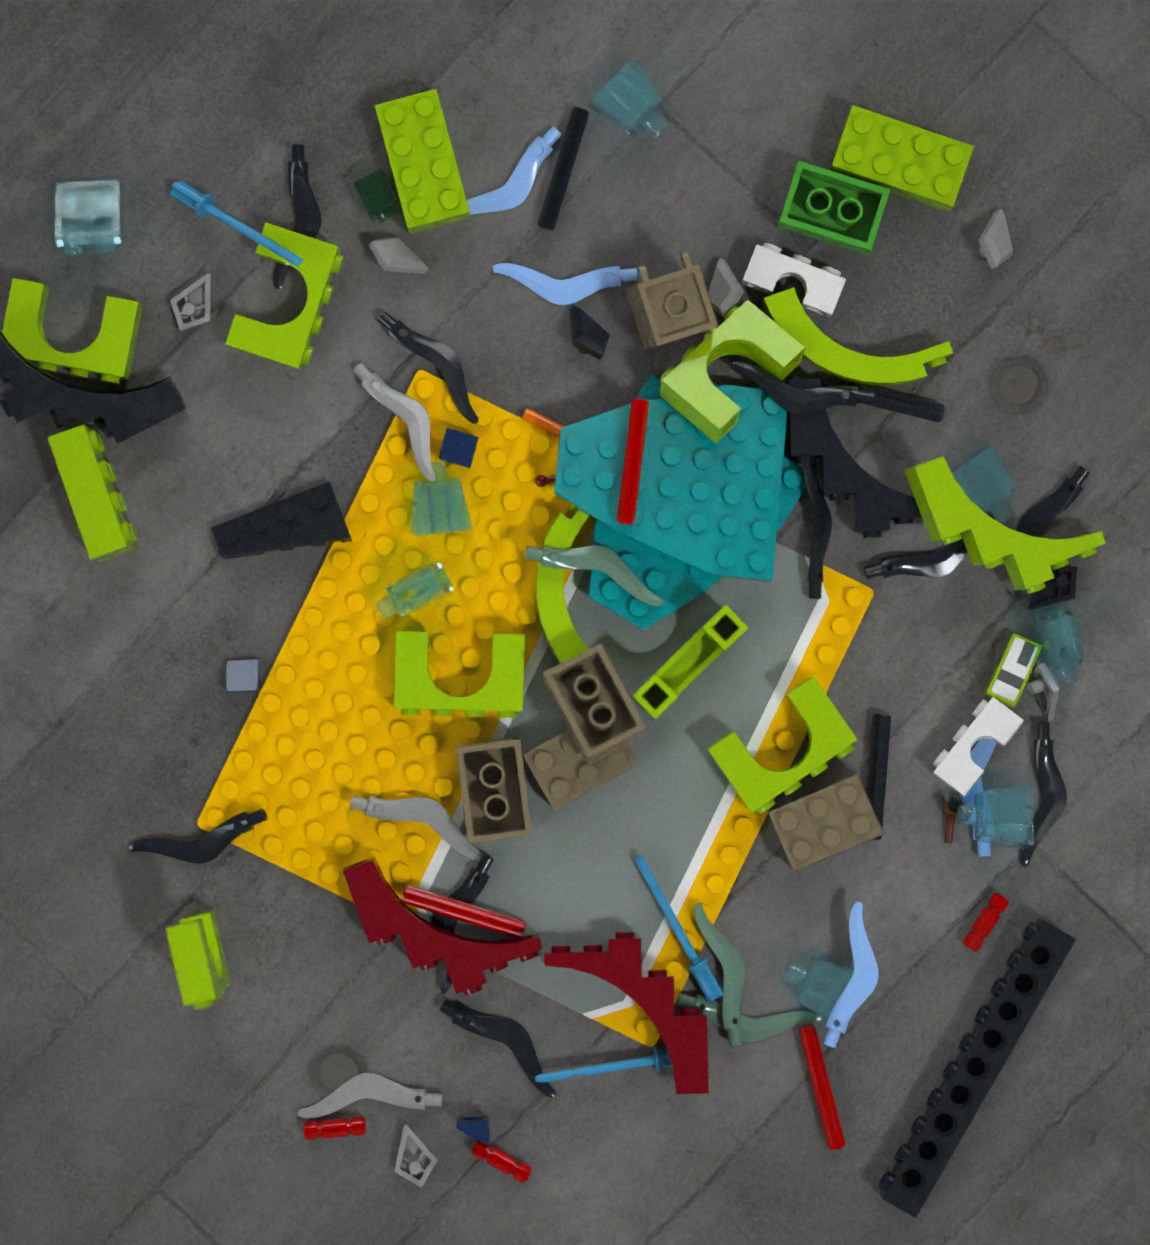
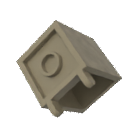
[625,251,718,349]

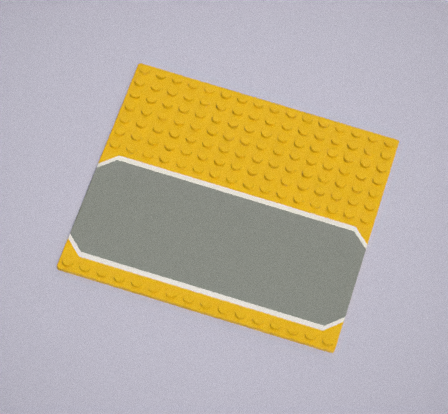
[197,370,874,1047]

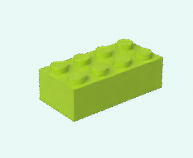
[375,89,471,234]
[829,105,974,213]
[47,425,138,562]

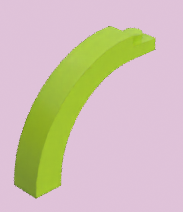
[762,287,953,386]
[534,504,590,664]

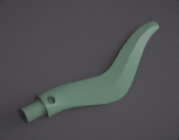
[524,545,663,606]
[694,904,745,1046]
[676,993,822,1043]

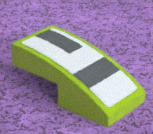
[985,632,1042,708]

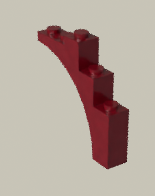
[343,856,543,996]
[544,932,709,1094]

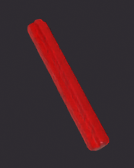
[617,398,649,525]
[401,885,525,938]
[798,1025,845,1150]

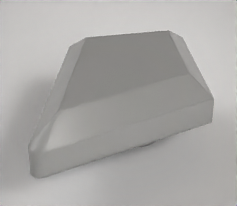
[978,209,1013,269]
[369,235,429,274]
[708,258,744,318]
[170,273,211,331]
[1027,663,1060,722]
[394,1124,438,1188]

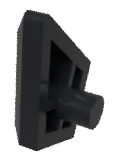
[570,304,610,360]
[1027,566,1077,610]

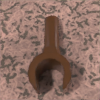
[942,798,964,844]

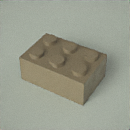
[543,644,646,766]
[523,729,638,811]
[455,737,533,844]
[768,774,884,872]

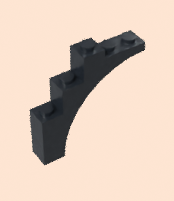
[0,330,186,444]
[786,378,922,538]

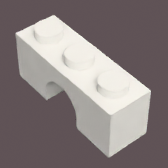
[741,243,846,318]
[933,697,1024,798]

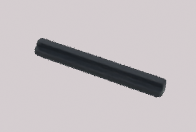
[538,107,589,230]
[821,375,945,422]
[866,714,891,840]

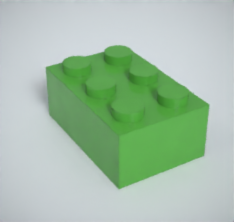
[777,161,891,256]

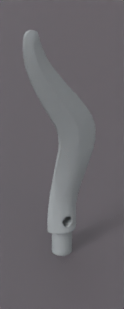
[353,363,436,482]
[350,795,484,861]
[298,1073,443,1118]

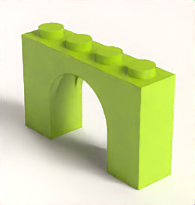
[225,222,344,370]
[2,278,143,384]
[659,300,805,444]
[632,605,748,719]
[394,631,525,718]
[707,676,858,814]
[166,910,232,1010]

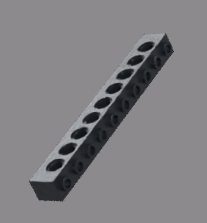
[878,918,1076,1218]

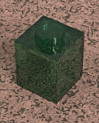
[354,169,401,223]

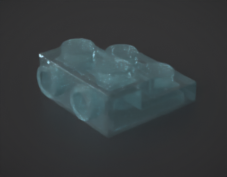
[54,180,123,256]

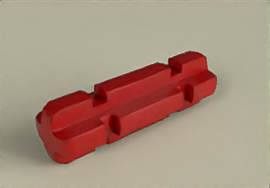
[963,893,1009,952]
[303,1117,367,1140]
[471,1140,532,1183]

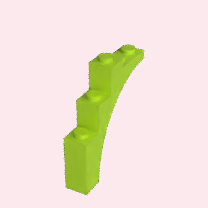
[904,456,1106,594]

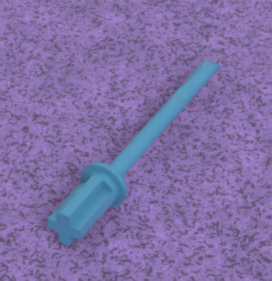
[170,180,304,267]
[634,855,724,1003]
[535,1047,673,1083]

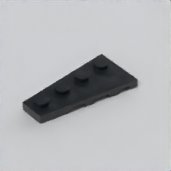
[211,481,352,560]

